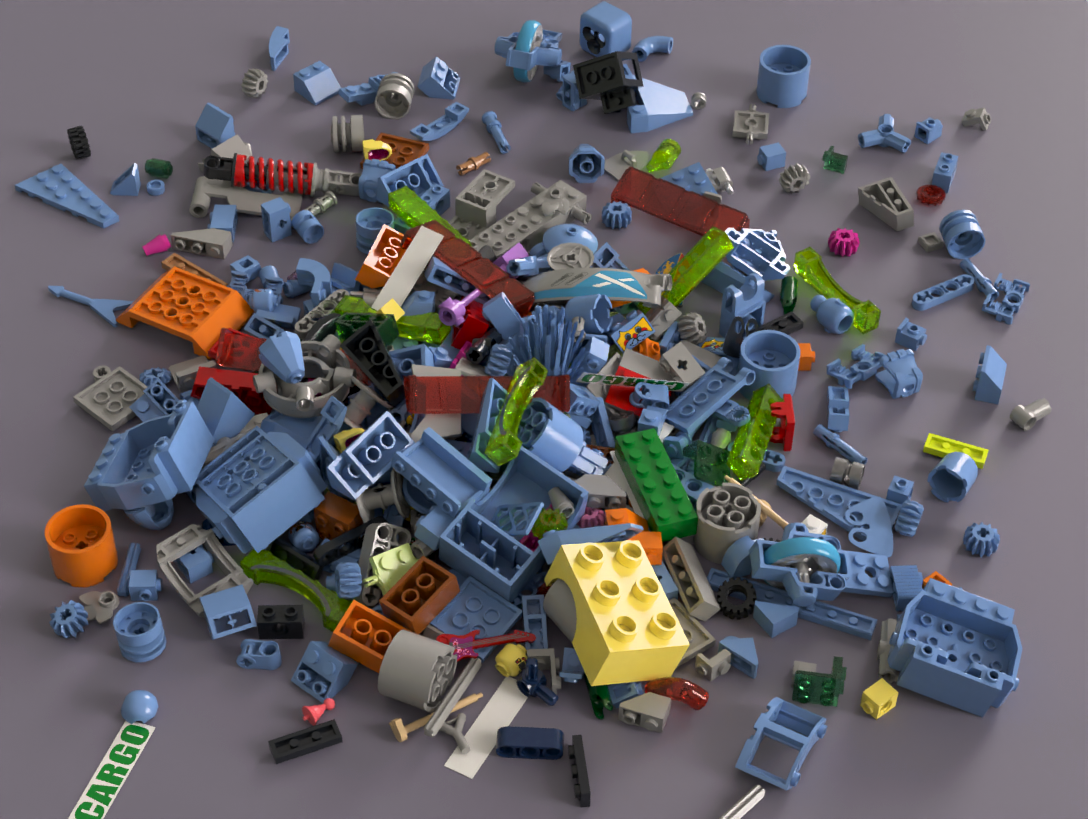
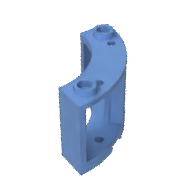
[735,697,827,791]

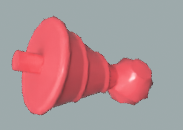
[302,697,335,726]

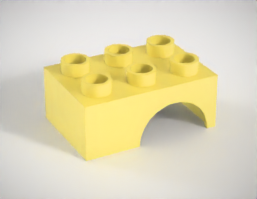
[544,540,690,686]

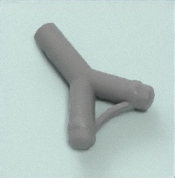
[439,713,470,754]

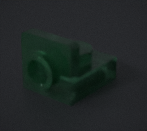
[822,146,848,174]

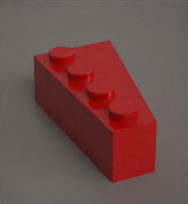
[451,295,489,350]
[190,366,277,415]

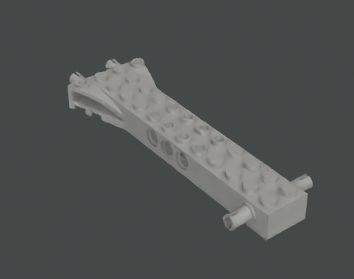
[407,180,592,316]

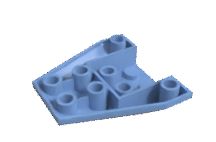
[260,410,352,446]

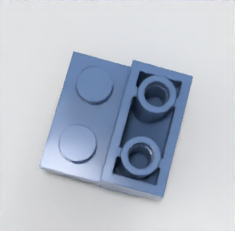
[129,378,179,422]

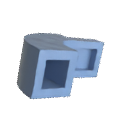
[296,258,333,308]

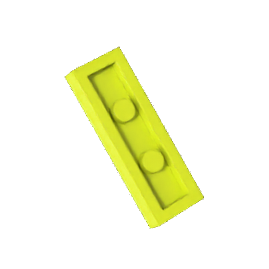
[923,433,989,469]

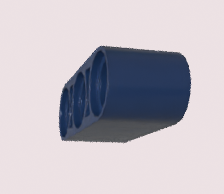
[496,726,564,760]

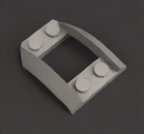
[156,524,254,618]

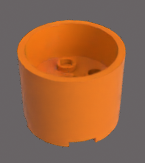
[45,504,118,588]

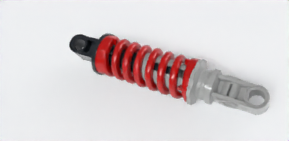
[204,153,362,197]

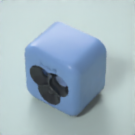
[580,1,632,57]

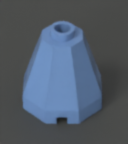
[568,144,605,183]
[259,331,305,384]

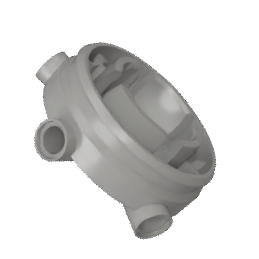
[253,334,357,418]

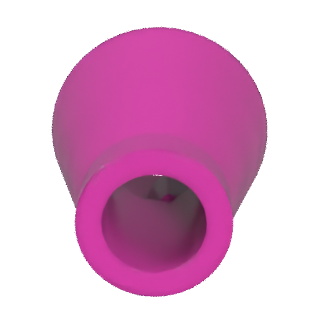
[142,234,171,256]

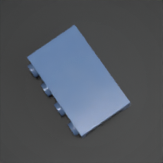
[391,427,492,519]

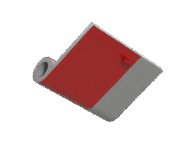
[604,348,673,418]

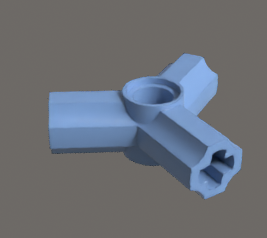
[858,114,911,153]

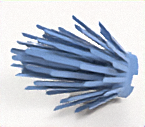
[509,304,589,395]

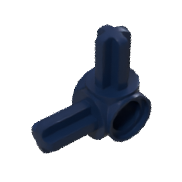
[516,658,558,706]

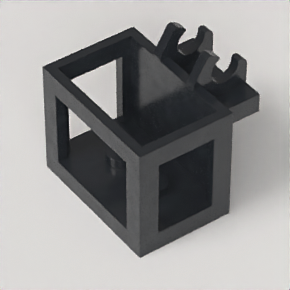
[573,51,644,114]

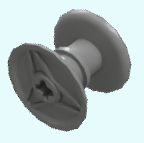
[547,243,594,301]
[344,376,393,430]
[356,468,410,523]

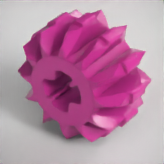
[828,228,860,257]

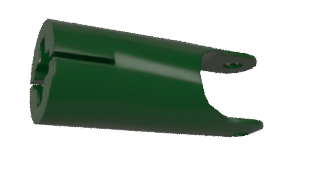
[780,276,798,315]
[584,674,613,720]

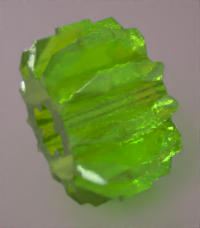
[531,507,568,540]

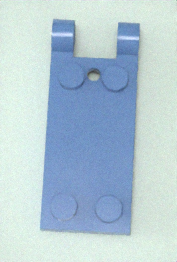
[665,357,756,435]

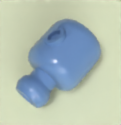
[810,295,854,334]

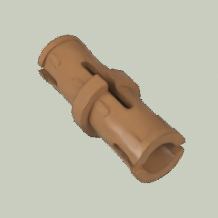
[456,152,491,176]

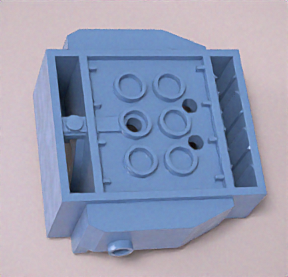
[84,399,215,511]
[195,426,327,553]
[887,578,1023,718]

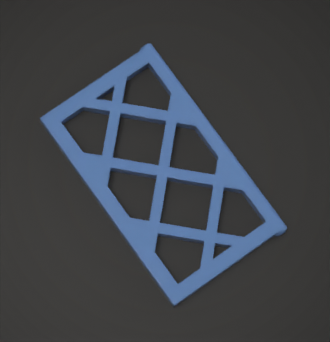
[490,502,544,536]

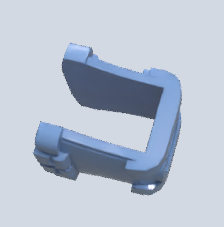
[358,159,396,203]
[875,349,923,399]

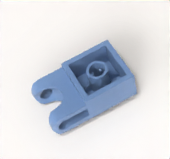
[719,272,766,338]

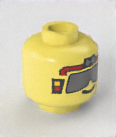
[495,644,527,677]

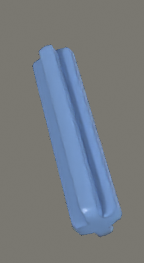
[117,543,141,597]

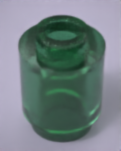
[145,158,173,179]

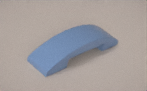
[410,102,469,141]
[303,396,347,463]

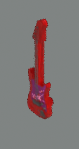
[436,630,536,662]

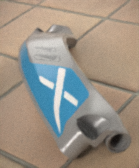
[503,268,672,309]

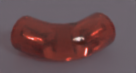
[645,677,709,710]

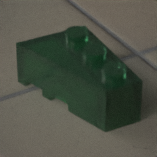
[335,312,399,347]

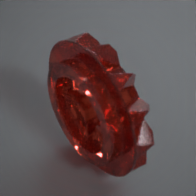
[917,185,946,206]

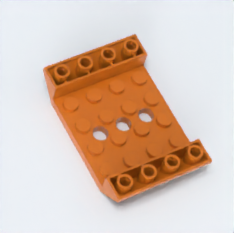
[116,266,255,360]

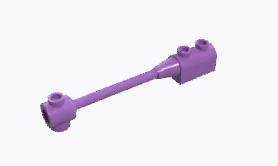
[438,242,529,327]

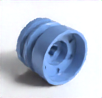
[356,207,394,254]
[939,210,986,259]
[113,602,167,662]

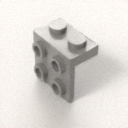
[169,356,217,393]

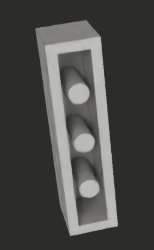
[662,537,721,622]

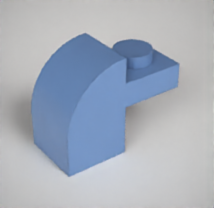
[721,536,764,578]

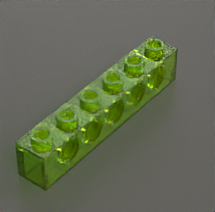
[726,384,783,481]

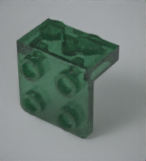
[683,439,731,486]
[792,656,847,707]

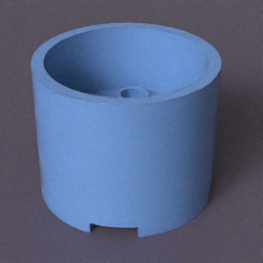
[756,45,811,108]
[738,330,800,403]
[509,398,583,473]

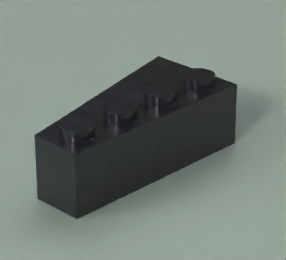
[340,320,410,408]

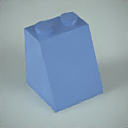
[197,377,255,447]

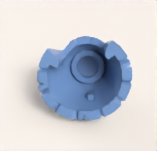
[124,498,174,530]

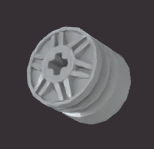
[374,73,415,119]
[330,115,364,153]

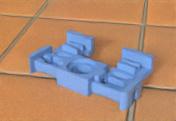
[226,270,284,304]
[982,273,1030,325]
[827,344,886,389]

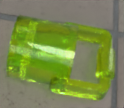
[646,139,681,173]

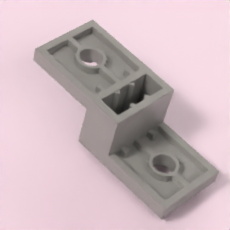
[439,169,515,249]

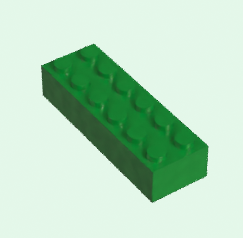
[614,428,698,542]

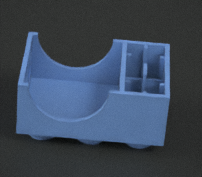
[439,444,589,604]

